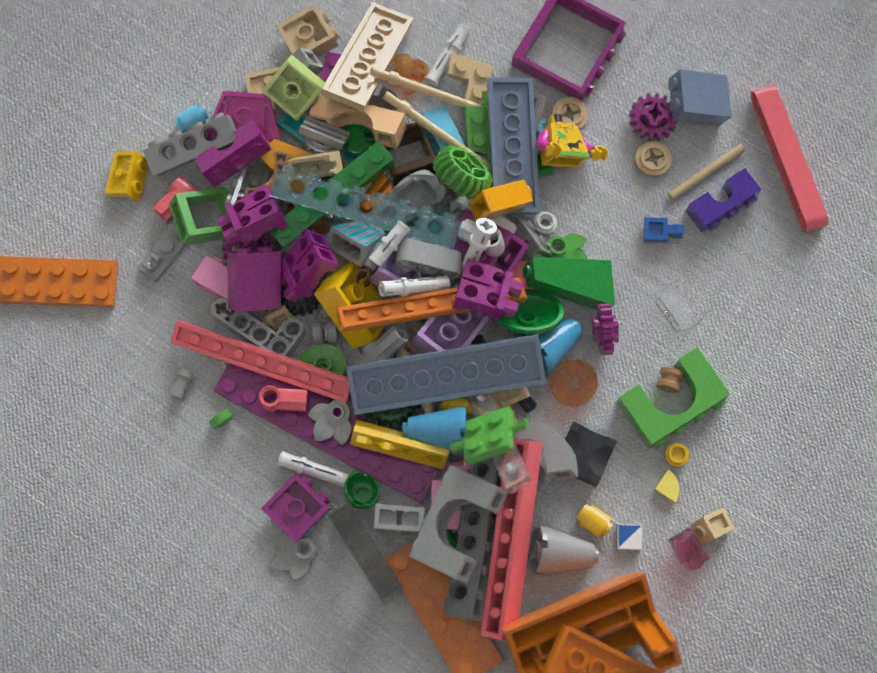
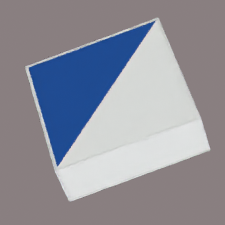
[617,524,642,550]

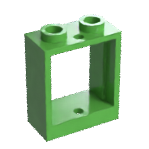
[169,187,229,246]

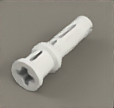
[460,218,497,278]

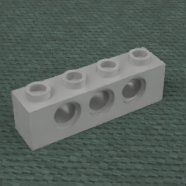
[142,113,236,176]

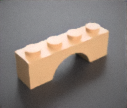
[309,93,406,149]

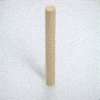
[668,144,745,201]

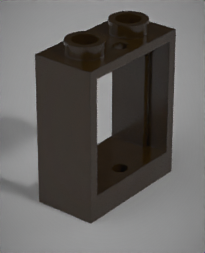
[384,122,436,186]

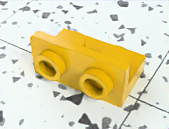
[104,151,149,202]

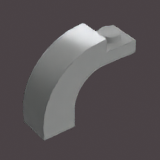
[515,421,578,480]

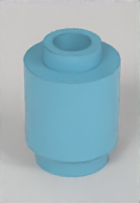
[174,104,209,133]

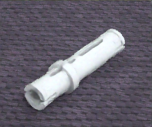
[425,24,471,86]
[378,275,450,297]
[277,451,350,488]

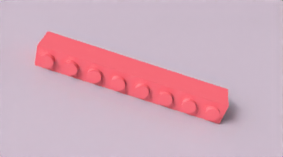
[480,438,543,640]

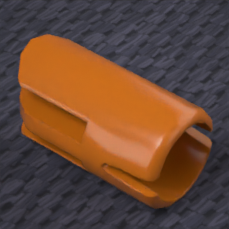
[356,174,395,218]

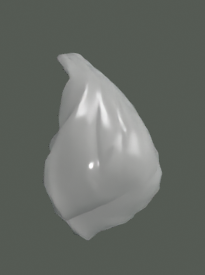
[376,170,446,228]

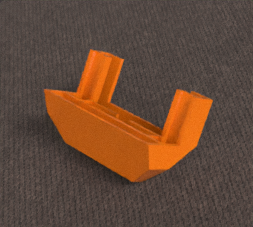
[502,571,682,673]

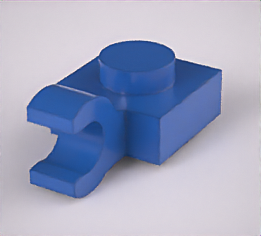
[644,217,684,243]

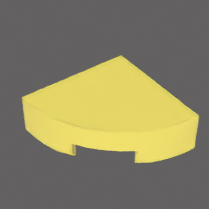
[654,469,679,503]

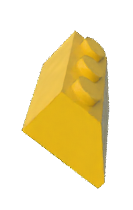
[314,261,385,349]

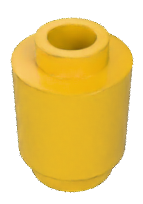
[576,503,613,538]

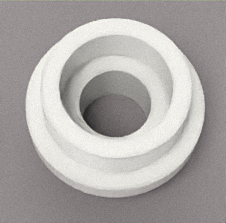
[534,211,557,234]

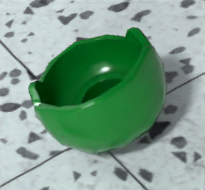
[343,471,380,509]

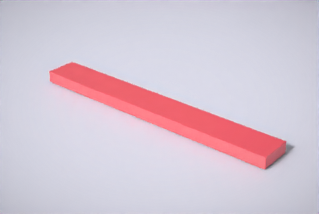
[170,320,351,403]

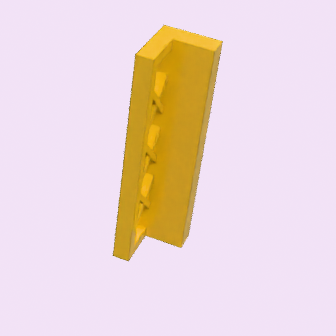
[350,420,449,469]

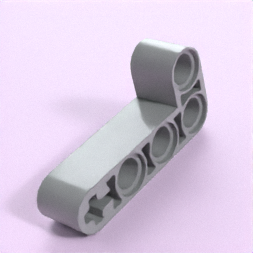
[211,298,305,357]

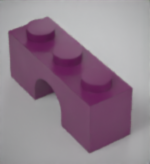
[195,119,271,188]

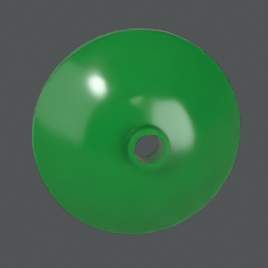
[495,289,564,335]

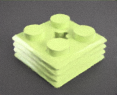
[262,55,325,120]

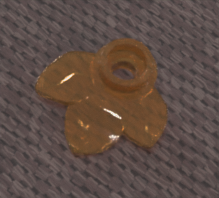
[391,54,429,95]

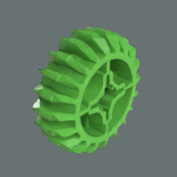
[433,145,493,199]

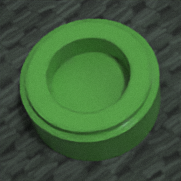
[209,409,233,429]

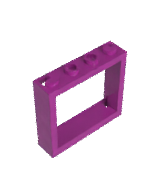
[511,0,626,101]

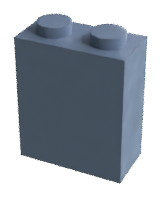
[668,69,732,126]

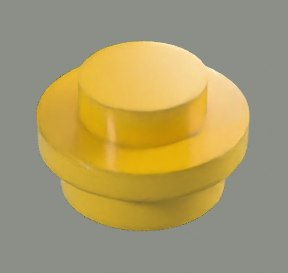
[665,443,689,467]

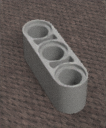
[395,238,462,280]

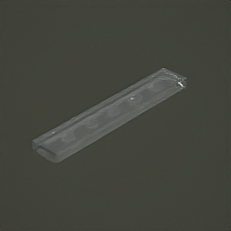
[467,392,531,494]

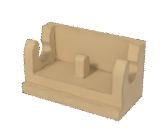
[287,151,343,180]

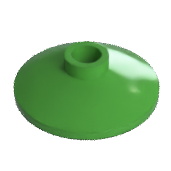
[299,344,346,375]

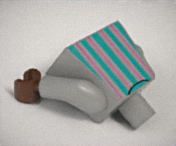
[326,221,385,287]

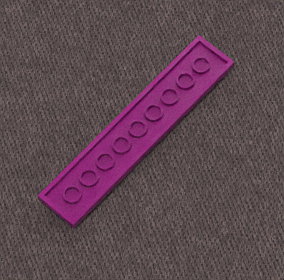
[213,363,440,504]

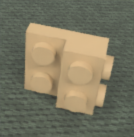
[276,4,339,57]

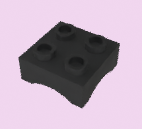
[565,421,617,487]

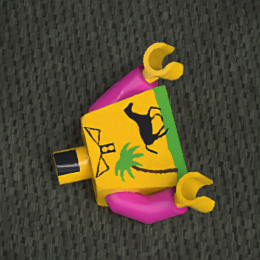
[535,114,609,168]

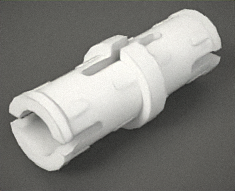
[369,220,411,267]

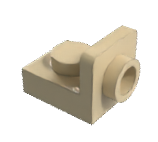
[691,508,735,546]

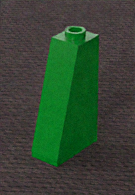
[523,257,615,310]

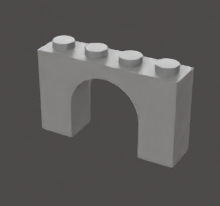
[409,465,508,583]

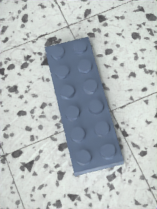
[486,78,540,214]

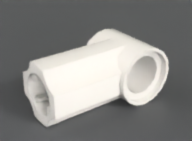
[457,219,505,257]

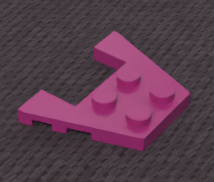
[207,91,281,142]

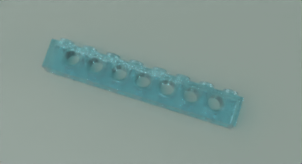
[269,165,461,250]

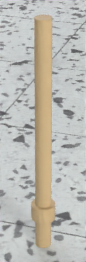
[369,66,480,108]
[382,91,491,173]

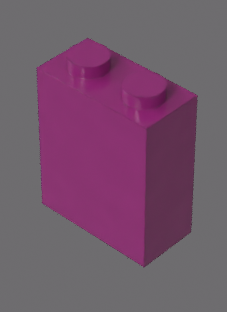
[227,246,281,312]

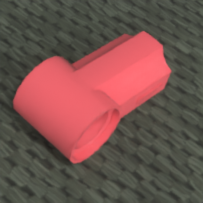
[153,176,199,223]
[259,385,307,412]

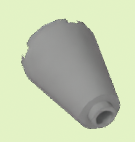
[529,525,599,575]

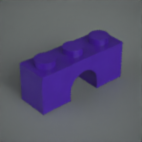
[686,168,761,233]

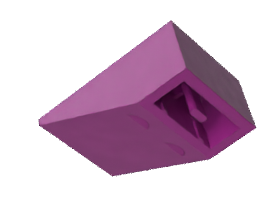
[441,208,529,273]

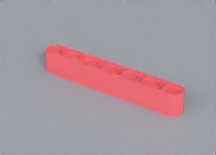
[750,85,828,232]

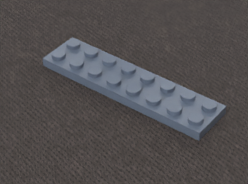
[346,335,546,415]

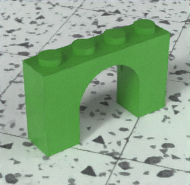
[616,347,730,449]

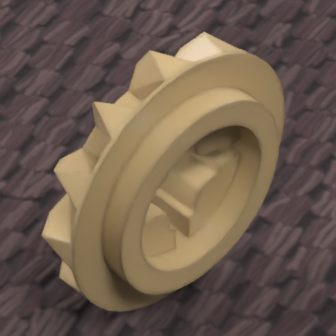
[552,97,588,129]
[636,141,672,177]

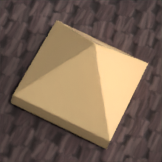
[264,305,293,332]

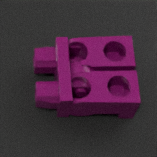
[217,184,288,247]
[281,229,338,302]
[452,258,524,320]

